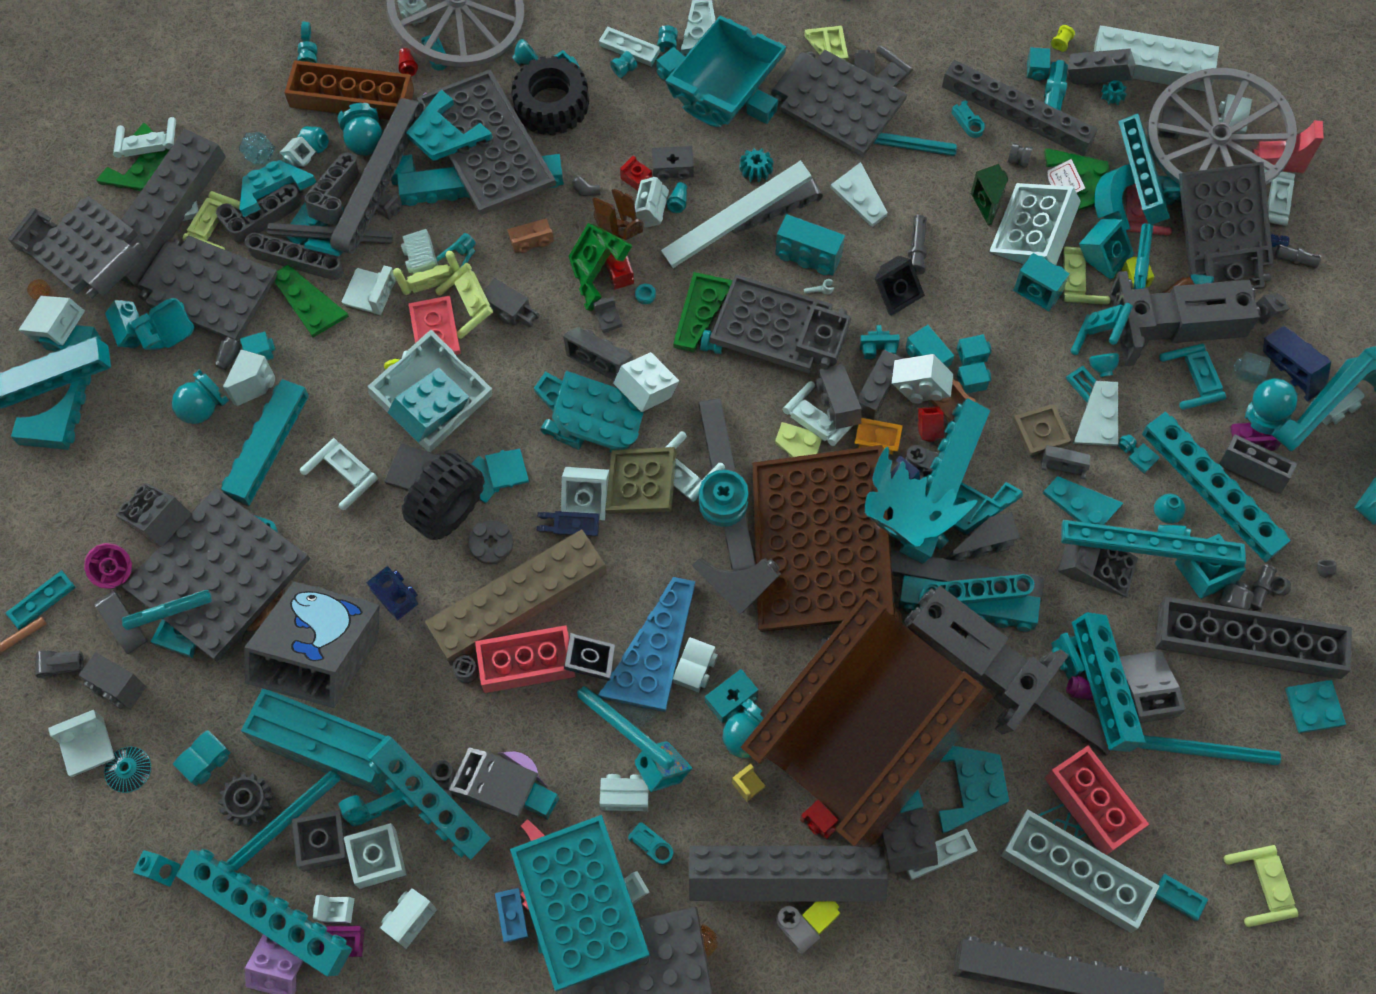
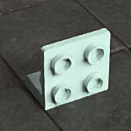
[342,266,396,315]
[48,710,115,777]

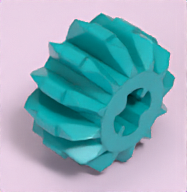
[739,148,774,183]

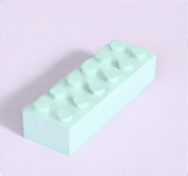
[1093,25,1219,91]
[1001,809,1159,933]

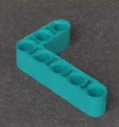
[919,574,1035,613]

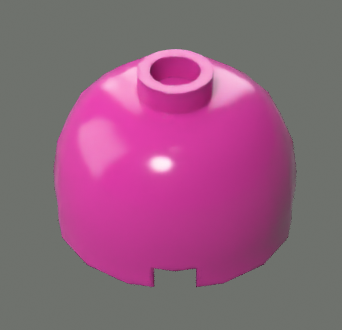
[84,543,132,589]

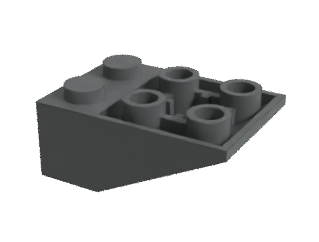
[116,483,192,547]
[945,512,1020,562]
[1058,544,1138,597]
[1120,650,1186,723]
[449,747,538,817]

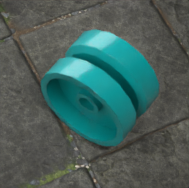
[699,470,748,527]

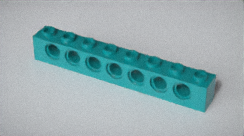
[1142,411,1291,563]
[176,848,352,977]

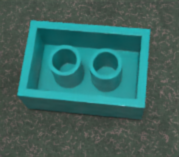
[775,214,845,276]
[387,367,469,443]

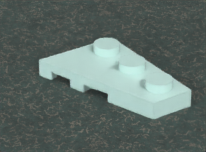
[681,0,715,54]

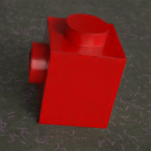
[918,406,944,442]

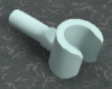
[804,279,834,295]

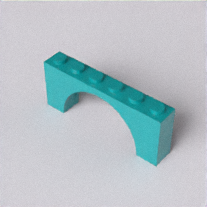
[11,325,101,450]

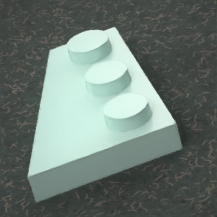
[830,162,888,227]
[1073,381,1118,446]

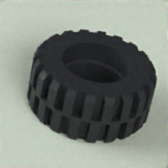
[512,56,589,135]
[402,453,485,540]

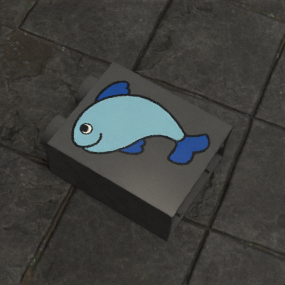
[244,581,380,708]

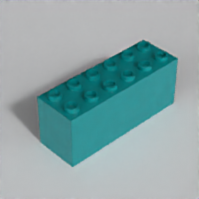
[241,688,398,796]

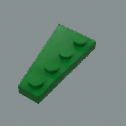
[274,265,349,338]
[673,272,733,352]

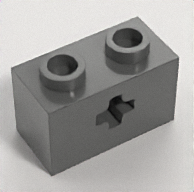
[652,146,694,181]

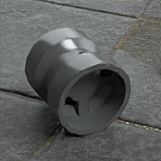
[1007,143,1033,167]
[453,655,478,684]

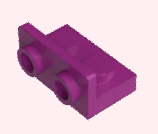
[1230,423,1281,451]

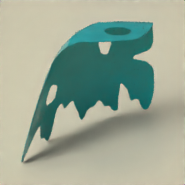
[865,447,978,547]

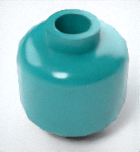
[297,126,329,153]

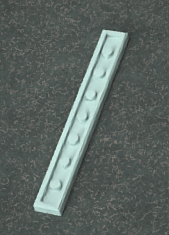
[661,160,812,268]

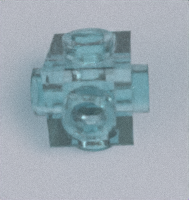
[238,132,276,164]

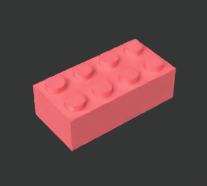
[475,625,576,693]
[1044,746,1149,855]

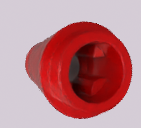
[398,48,418,77]

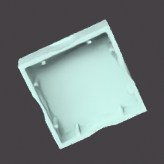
[368,330,492,452]

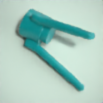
[436,233,476,268]

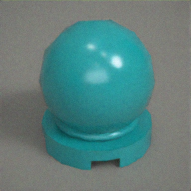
[337,103,383,156]
[171,369,229,424]
[1245,378,1298,435]
[722,698,764,759]

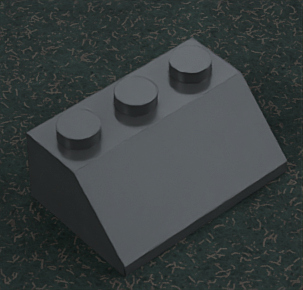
[563,327,633,381]

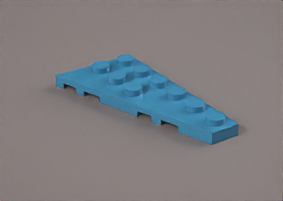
[598,577,695,712]

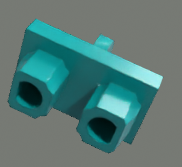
[859,325,900,359]
[1051,633,1085,680]

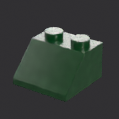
[970,164,1008,226]

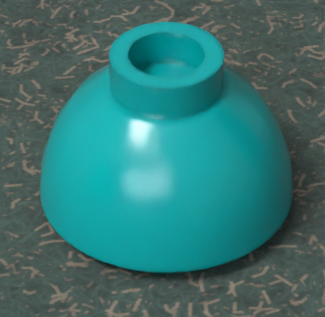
[512,39,538,66]
[1089,353,1119,377]
[1154,493,1186,524]

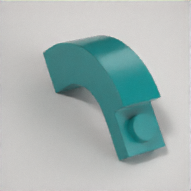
[1095,164,1135,230]

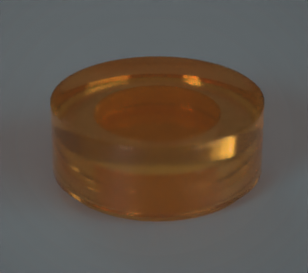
[27,279,50,300]

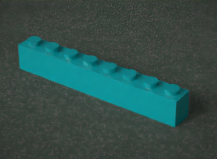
[397,154,564,206]
[899,398,990,564]

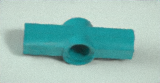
[1044,60,1068,111]

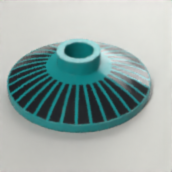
[104,747,151,793]

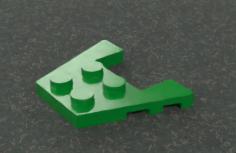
[96,122,170,191]
[1044,148,1110,212]
[568,223,632,311]

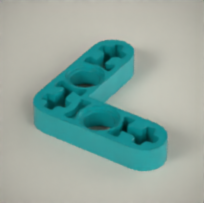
[338,786,412,827]

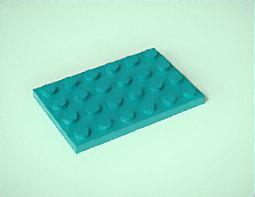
[510,815,650,992]

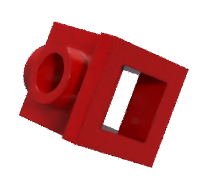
[620,155,652,191]
[800,799,838,839]

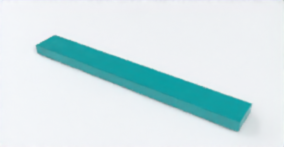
[1061,520,1246,567]

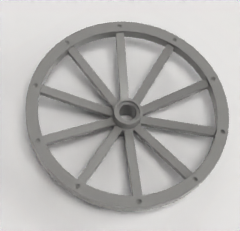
[386,0,524,67]
[1148,68,1297,185]

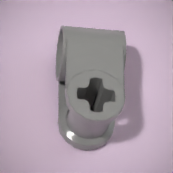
[776,906,820,955]

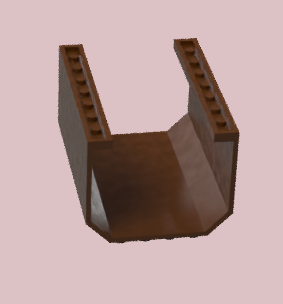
[741,593,993,847]

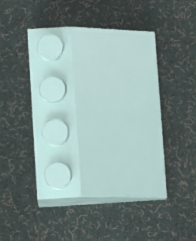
[989,183,1081,265]

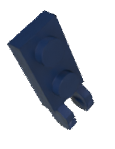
[536,511,600,536]

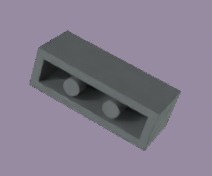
[1068,48,1135,85]
[857,350,903,420]
[816,364,861,429]
[1219,434,1297,494]

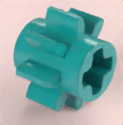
[1101,80,1127,105]

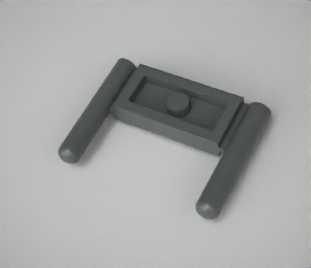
[876,45,913,87]

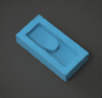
[495,888,529,943]

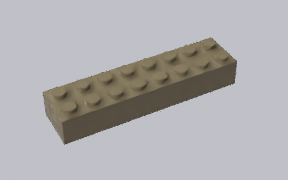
[425,529,607,666]

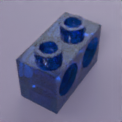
[366,566,418,621]

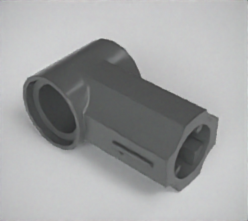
[35,650,84,679]

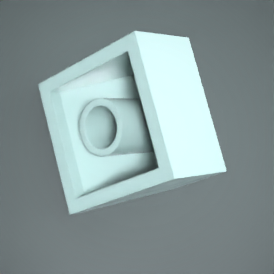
[223,350,275,406]
[561,467,609,520]
[380,888,437,949]

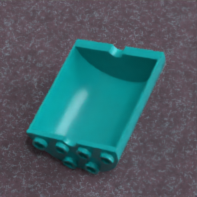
[665,16,786,127]

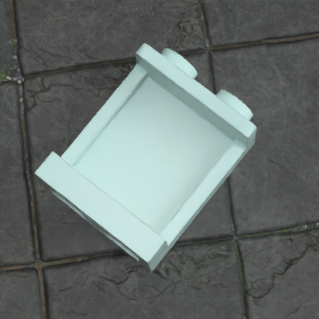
[19,296,85,345]

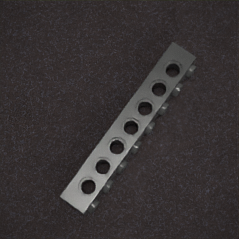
[942,60,1098,156]

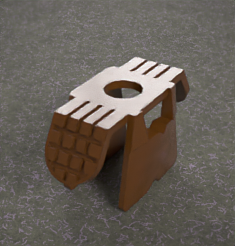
[592,189,644,240]

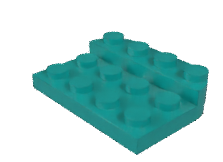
[552,371,644,452]

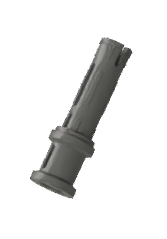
[908,215,927,275]

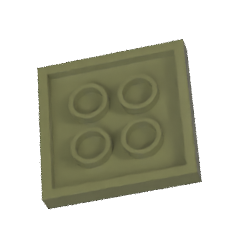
[605,447,677,514]

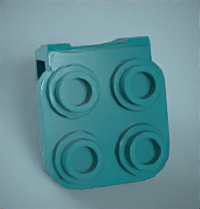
[131,298,194,350]

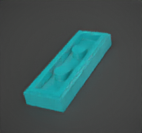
[6,570,76,630]

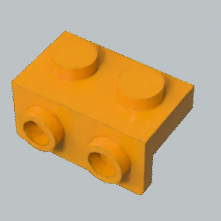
[855,418,903,455]

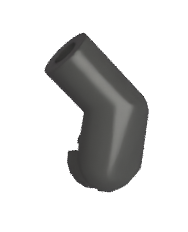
[572,176,601,196]

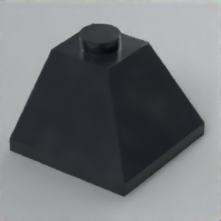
[875,256,925,316]
[564,633,615,681]

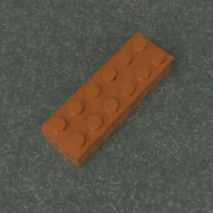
[284,60,414,120]

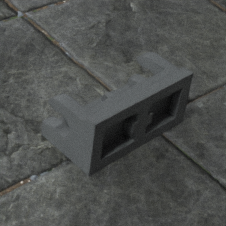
[8,208,57,257]
[1041,445,1090,479]

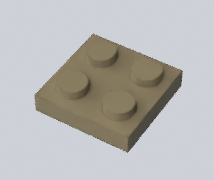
[1013,404,1071,457]

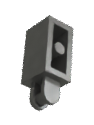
[483,278,540,327]

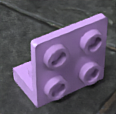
[245,934,303,994]

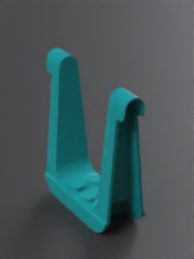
[1272,346,1376,525]

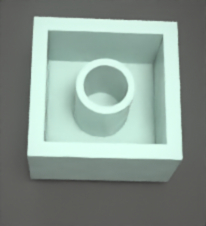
[613,352,679,412]
[892,354,953,403]
[344,823,406,889]

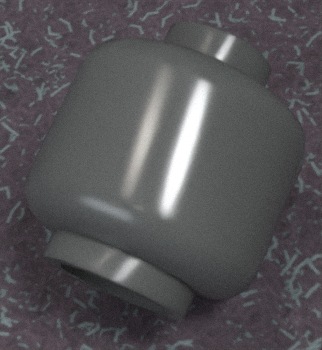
[1219,581,1254,610]

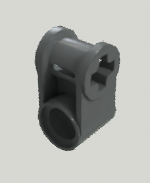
[904,445,939,477]
[428,760,455,804]

